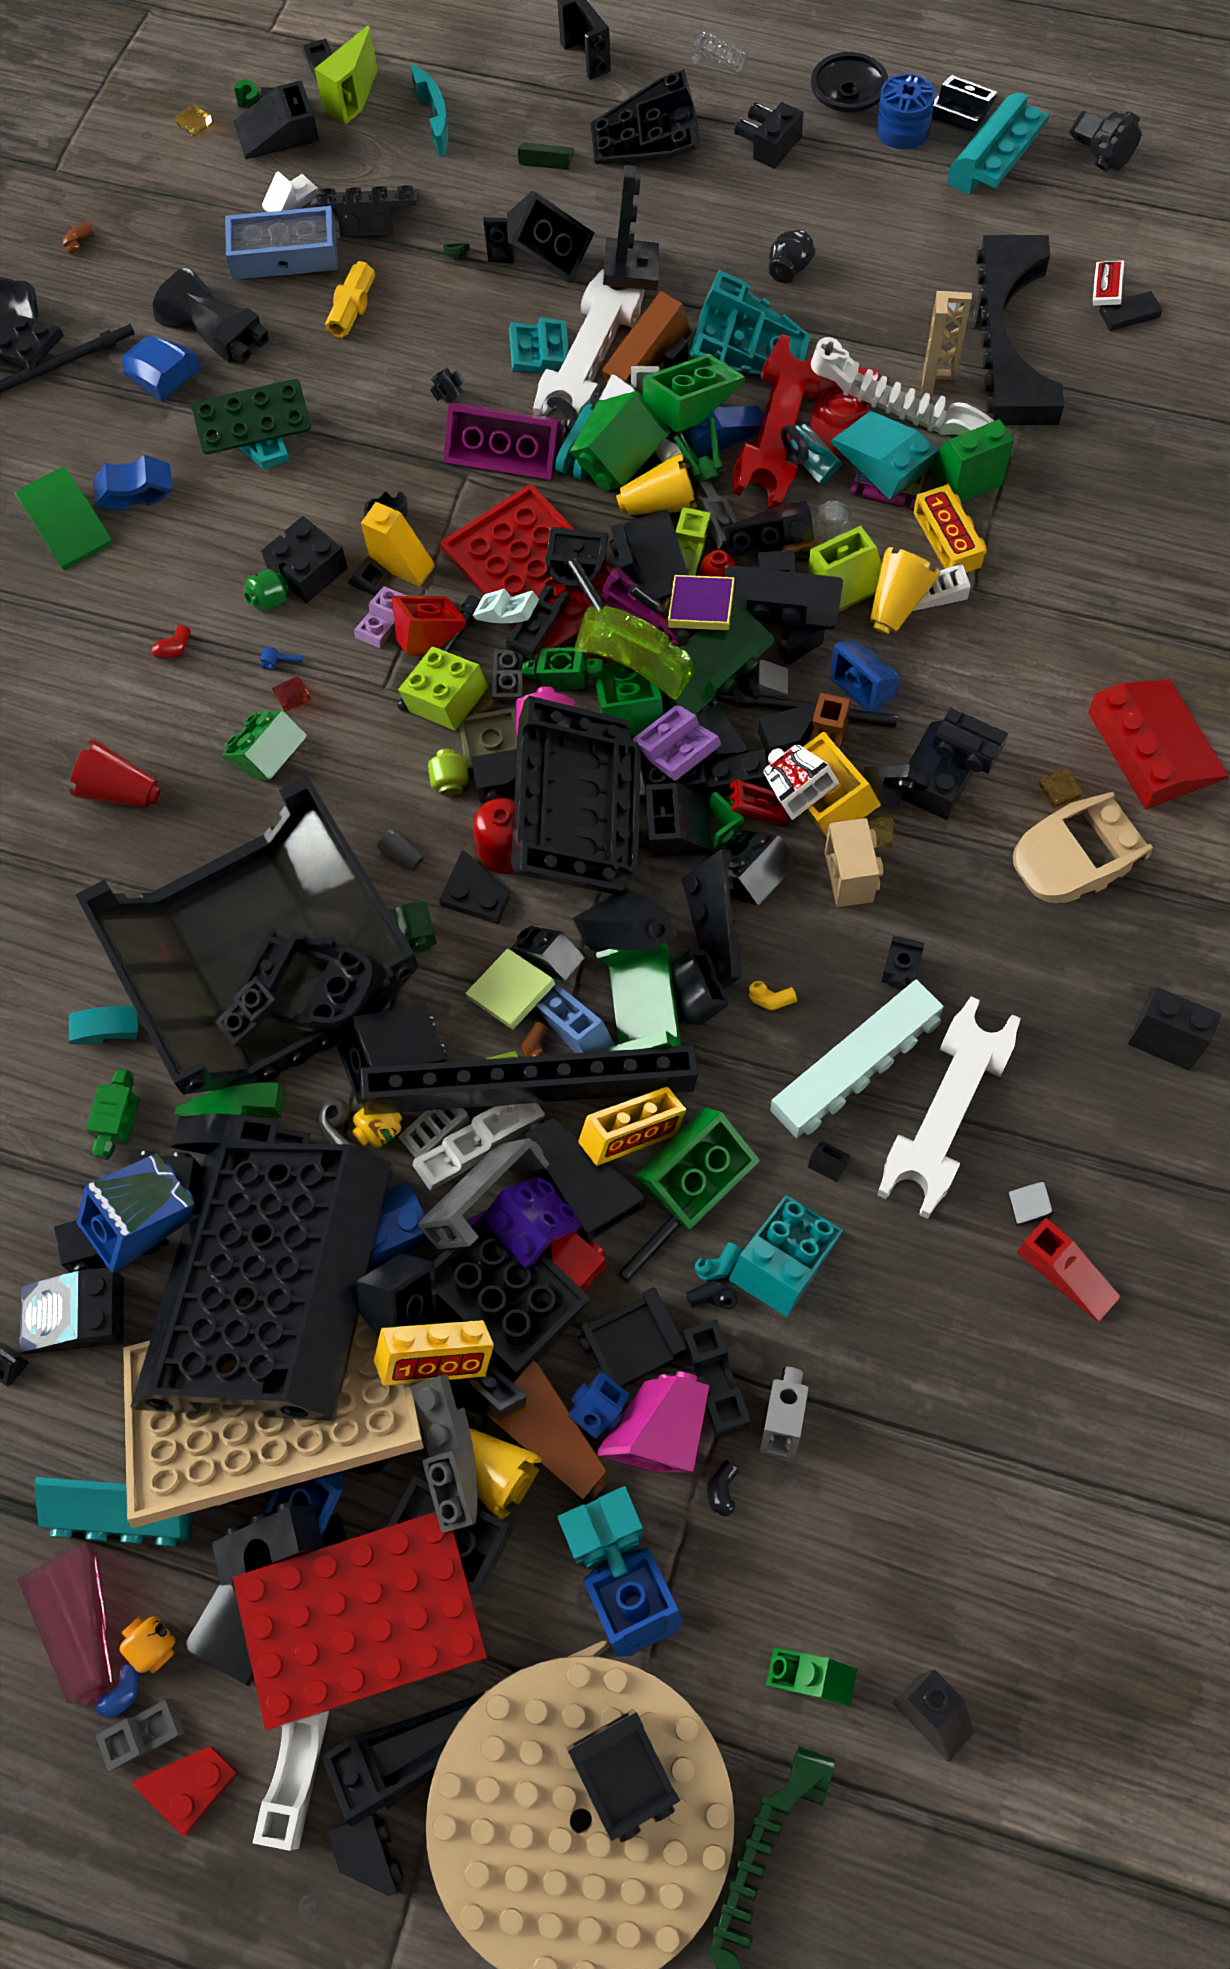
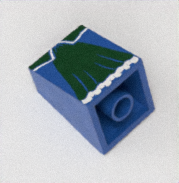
[76,1153,195,1274]

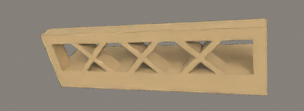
[922,291,972,394]

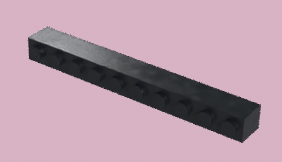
[361,1045,698,1115]

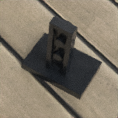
[603,165,659,291]

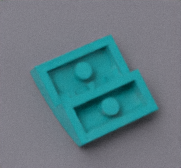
[509,317,569,373]

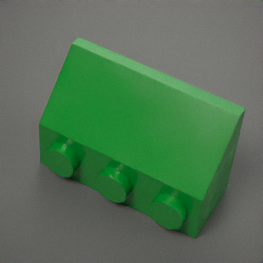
[634,1107,760,1230]

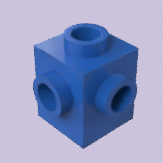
[568,1372,629,1438]

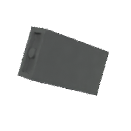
[417,1138,550,1250]

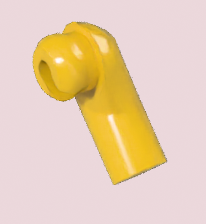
[749,981,797,1011]

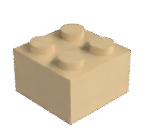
[825,818,883,908]

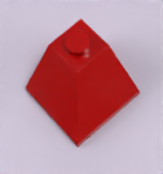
[392,596,466,656]

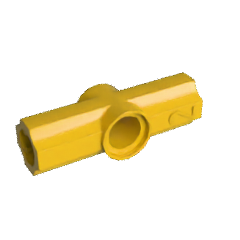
[325,261,375,339]

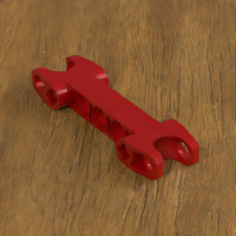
[732,333,822,509]

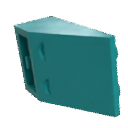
[729,1195,843,1317]

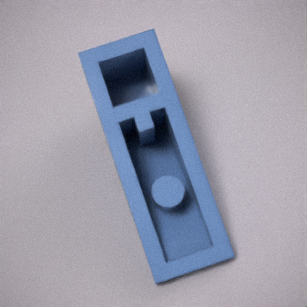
[534,981,615,1053]

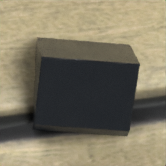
[808,1142,851,1182]
[0,1343,29,1387]

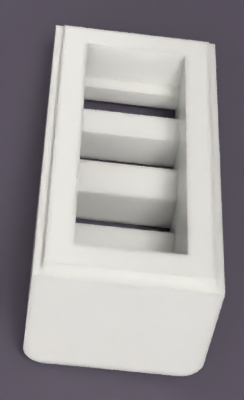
[913,564,970,611]

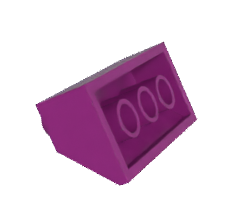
[443,402,565,480]

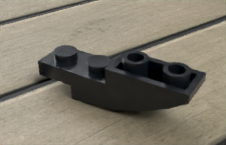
[643,749,769,797]
[171,1114,311,1155]

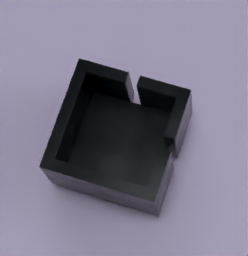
[261,516,348,603]

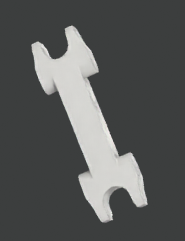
[533,269,645,417]
[877,996,1021,1219]

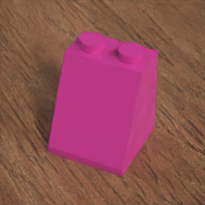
[597,1372,710,1474]

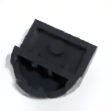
[545,527,609,587]

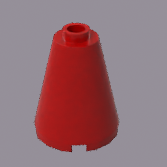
[69,739,161,808]

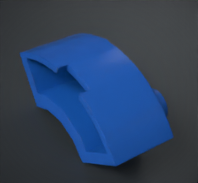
[93,455,172,510]

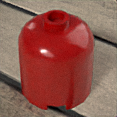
[473,798,515,874]

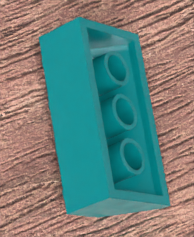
[34,1477,194,1547]

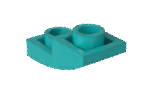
[69,1006,138,1045]

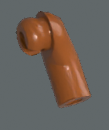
[62,221,94,254]
[780,538,819,560]

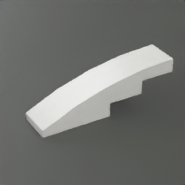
[412,1103,545,1191]

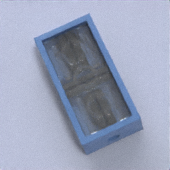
[225,206,338,280]

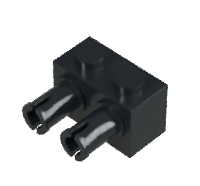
[734,102,804,169]

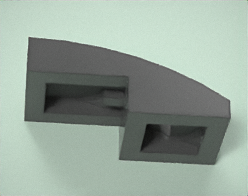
[95,1698,185,1772]

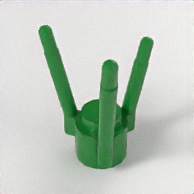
[674,417,723,485]

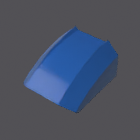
[123,336,201,402]
[583,1547,683,1657]

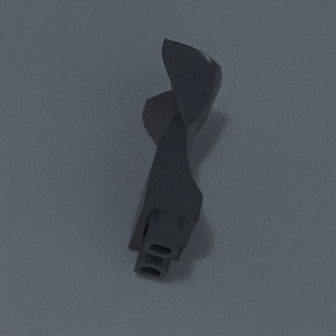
[153,267,269,364]

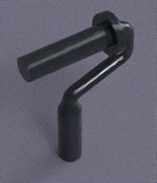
[628,583,689,645]

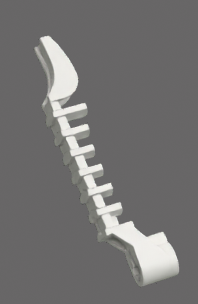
[811,337,994,436]

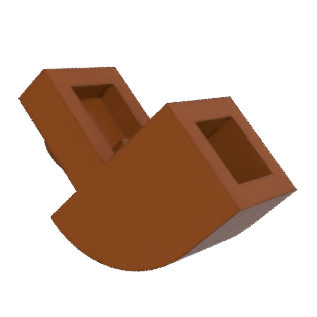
[810,692,851,750]

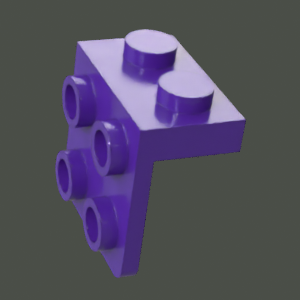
[481,1177,582,1268]

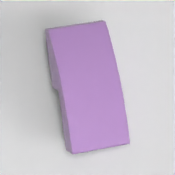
[354,586,407,648]

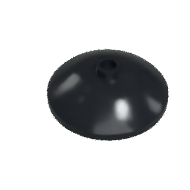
[811,52,888,113]

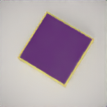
[668,575,734,630]

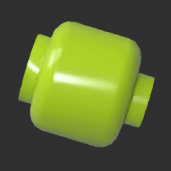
[428,749,469,796]

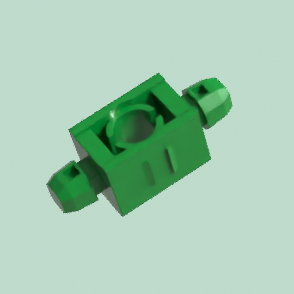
[522,647,605,690]
[86,1069,140,1160]

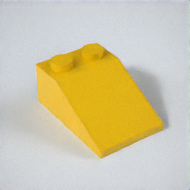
[803,732,881,837]

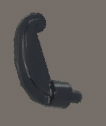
[547,397,578,438]

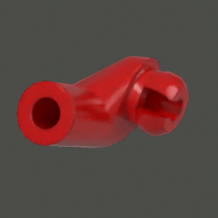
[152,625,191,659]

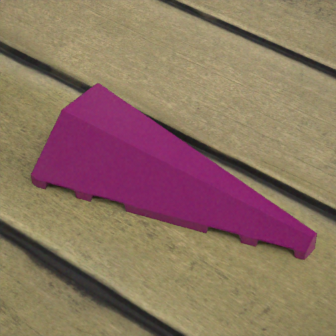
[602,568,690,650]

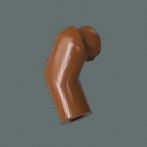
[521,1022,549,1057]

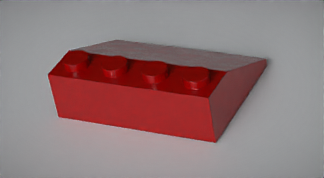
[1088,679,1229,810]

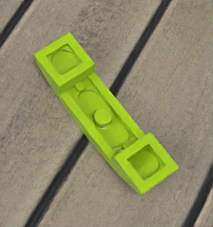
[660,507,711,615]

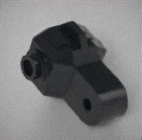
[1069,111,1142,172]

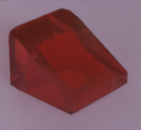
[272,676,311,712]

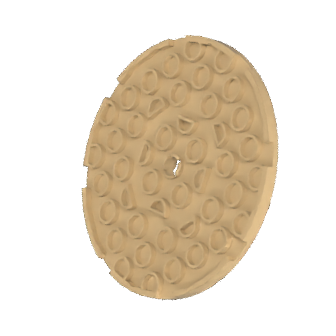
[426,1656,734,1969]

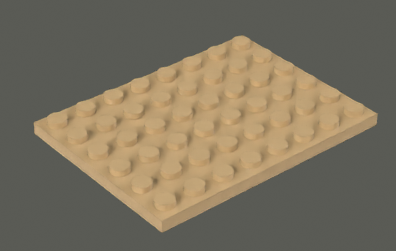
[123,1314,424,1529]

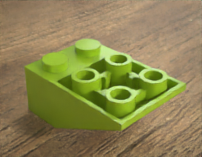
[314,26,378,125]

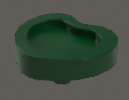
[443,243,470,260]

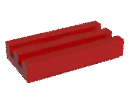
[730,779,787,827]

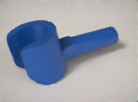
[260,647,303,670]

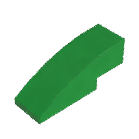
[175,1083,285,1118]

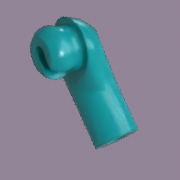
[695,1242,742,1281]

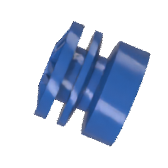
[876,74,935,149]

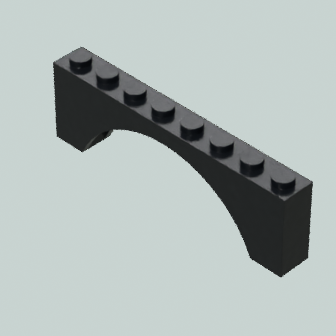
[975,235,1064,425]

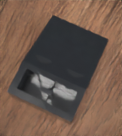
[234,80,319,160]

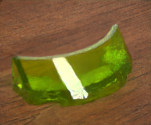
[574,606,695,700]

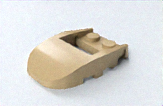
[1013,792,1153,904]

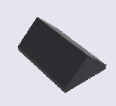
[507,191,595,283]

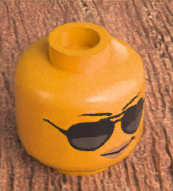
[120,1616,175,1674]

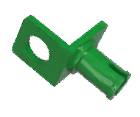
[708,792,755,853]

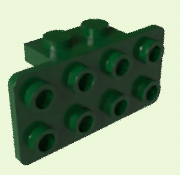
[191,379,311,455]
[651,600,774,715]

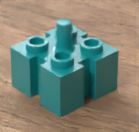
[557,1486,644,1578]

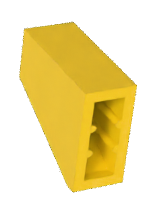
[361,502,435,587]

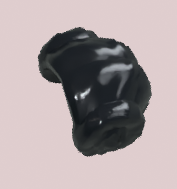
[769,230,816,283]

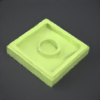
[465,948,555,1030]

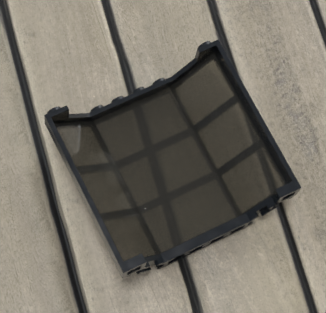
[75,776,419,1095]

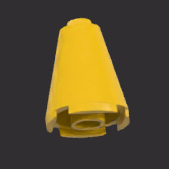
[616,453,698,516]
[870,547,940,635]
[470,1428,542,1520]

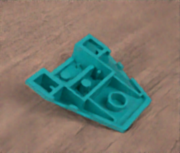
[688,270,811,375]

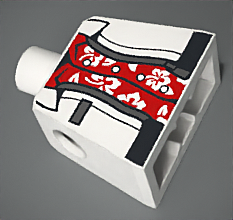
[763,745,839,820]

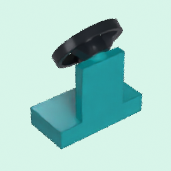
[780,424,843,485]

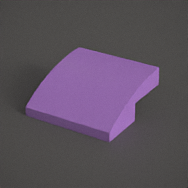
[632,705,721,781]

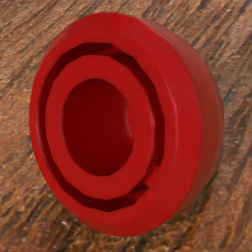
[698,550,737,577]

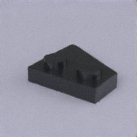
[439,850,510,924]

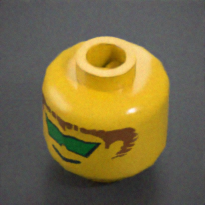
[352,1108,403,1148]

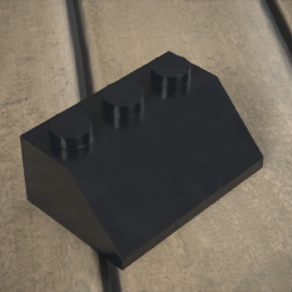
[902,721,973,820]
[387,1475,514,1594]

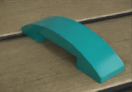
[410,65,449,157]

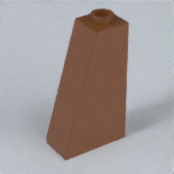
[602,291,691,385]
[486,1360,608,1504]

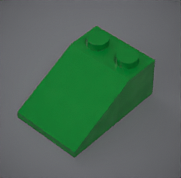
[642,354,745,432]
[594,661,663,736]

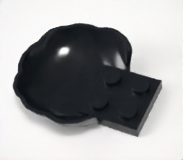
[0,277,64,370]

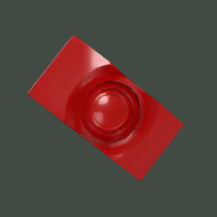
[810,367,879,460]

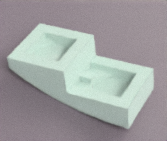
[473,589,539,623]

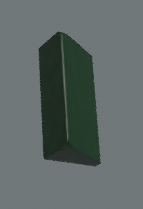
[518,142,574,169]

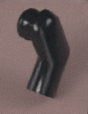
[685,1281,737,1310]
[707,1460,739,1517]

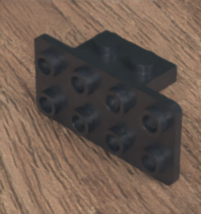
[311,185,420,237]
[609,510,689,602]
[724,566,843,630]

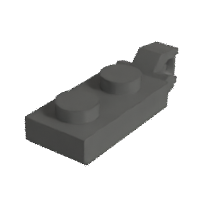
[694,481,738,550]

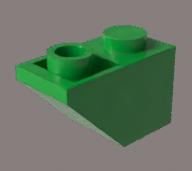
[766,1647,858,1707]

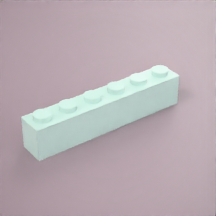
[770,979,943,1139]

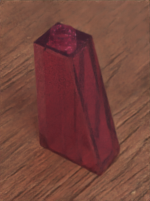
[17,1542,112,1706]

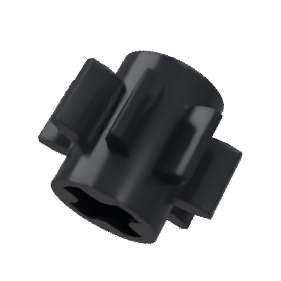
[430,367,465,403]

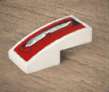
[1093,260,1124,306]

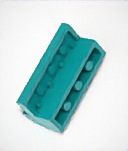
[947,93,1050,194]

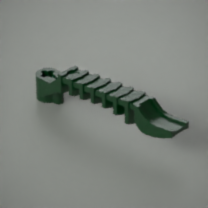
[709,1746,835,1969]

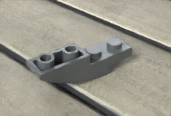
[410,1374,477,1533]

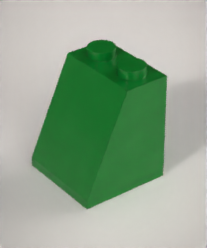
[569,390,670,491]
[929,419,1014,502]

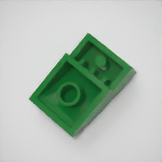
[15,466,113,570]

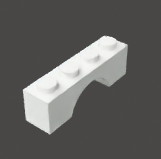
[253,1711,329,1851]

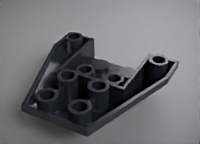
[590,69,701,164]

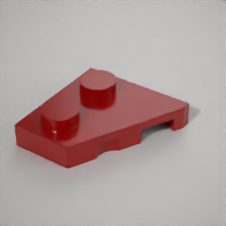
[132,1746,239,1836]

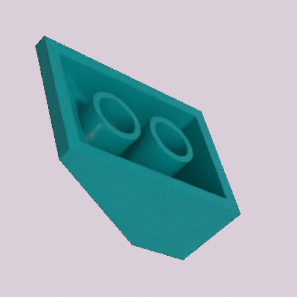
[831,411,938,500]

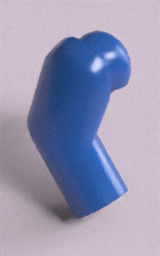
[96,1665,139,1718]

